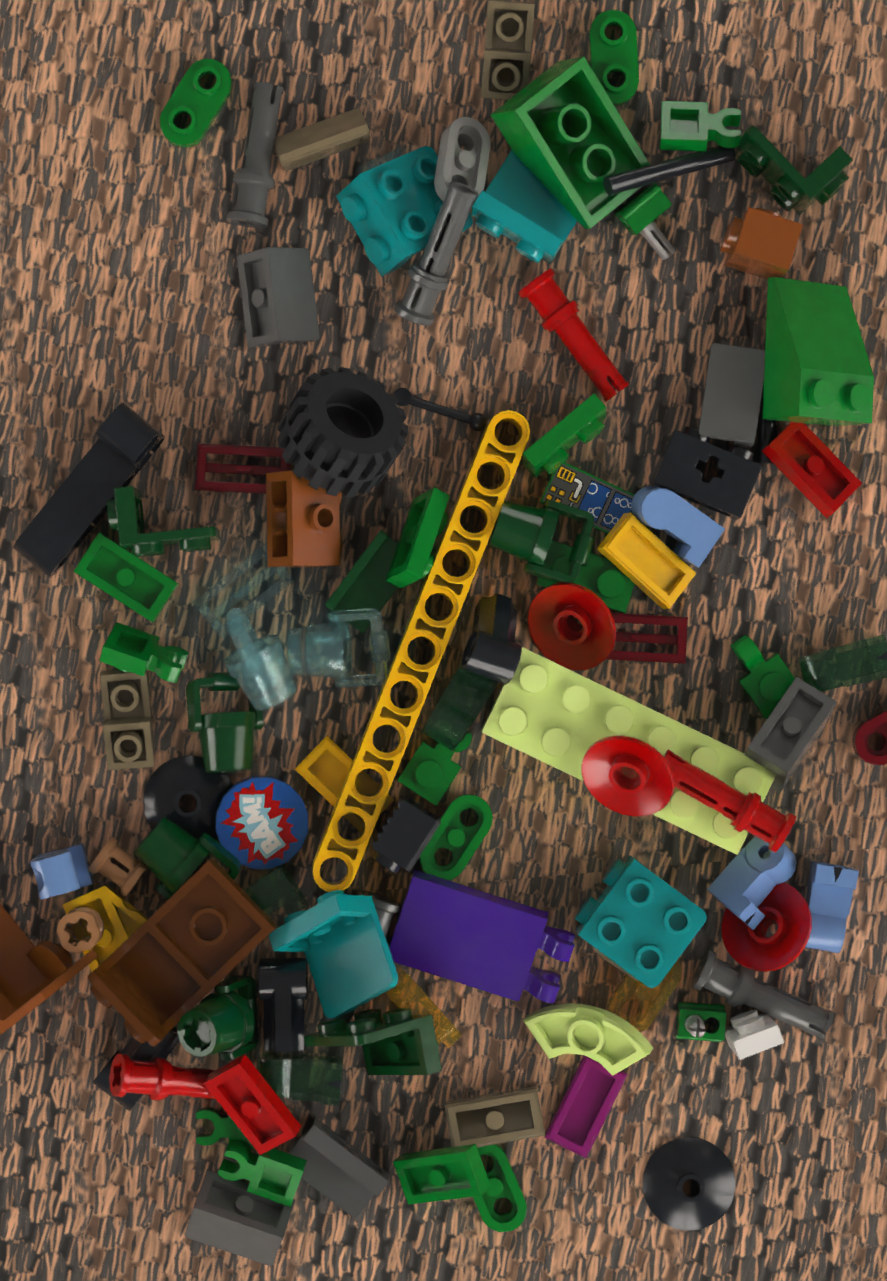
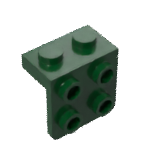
[737,125,853,215]
[107,486,221,557]
[304,1008,442,1075]

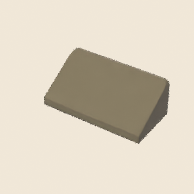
[274,108,370,172]
[444,1086,545,1147]

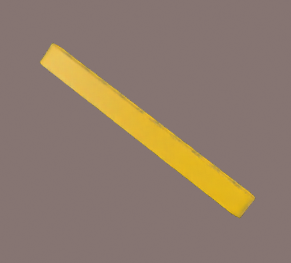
[312,410,530,892]

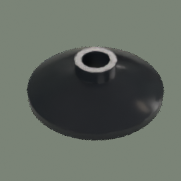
[143,755,233,840]
[642,1137,736,1231]

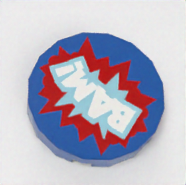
[215,776,308,869]

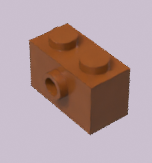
[720,207,803,280]
[266,470,343,567]

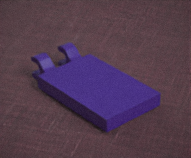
[389,870,575,1003]

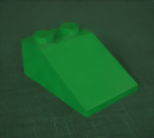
[490,56,650,229]
[763,277,874,426]

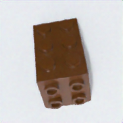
[87,858,277,1047]

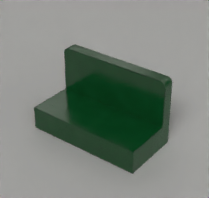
[324,530,398,634]

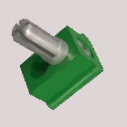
[614,183,675,260]
[675,1001,727,1042]

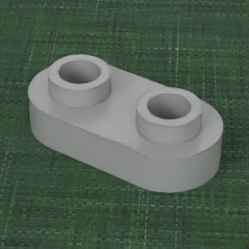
[434,117,491,201]

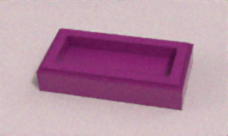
[544,1055,628,1158]

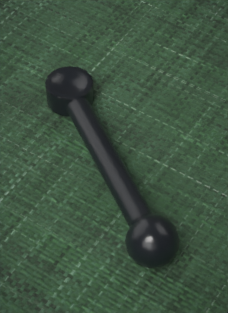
[394,388,487,431]

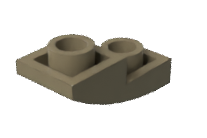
[481,0,535,100]
[100,669,155,770]

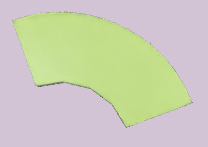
[523,1003,654,1076]

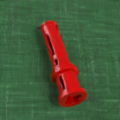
[518,268,629,402]
[663,749,797,853]
[109,1053,215,1101]

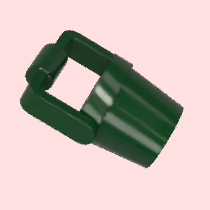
[489,500,594,583]
[186,672,263,773]
[134,816,241,900]
[177,975,258,1060]

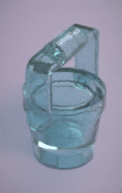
[224,607,297,710]
[287,608,391,687]

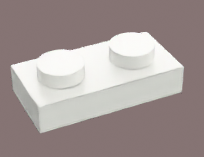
[725,1010,784,1060]

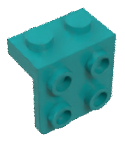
[336,146,473,277]
[471,150,577,264]
[574,855,707,988]
[268,890,398,1019]

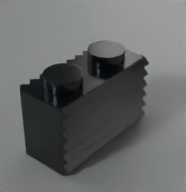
[372,796,441,873]

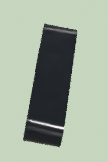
[13,403,165,578]

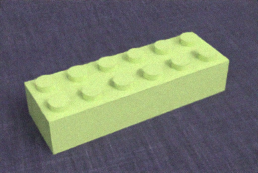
[481,647,776,855]

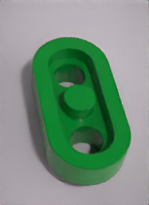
[589,10,639,106]
[160,59,232,148]
[420,794,493,880]
[473,1144,527,1232]

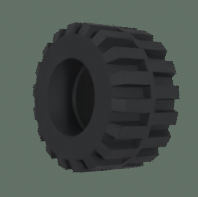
[277,367,408,497]

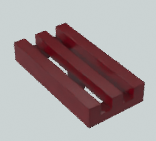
[195,443,291,494]
[606,613,688,664]

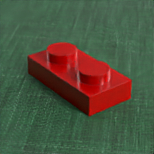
[762,422,862,518]
[204,1054,301,1155]

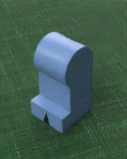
[631,486,725,568]
[707,836,797,930]
[30,843,94,900]
[805,860,859,953]

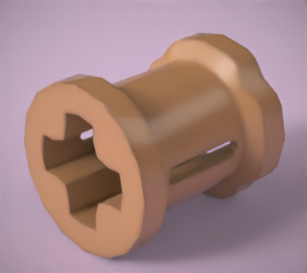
[88,836,148,897]
[56,906,104,954]

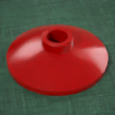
[528,582,616,670]
[581,736,675,817]
[721,883,812,972]

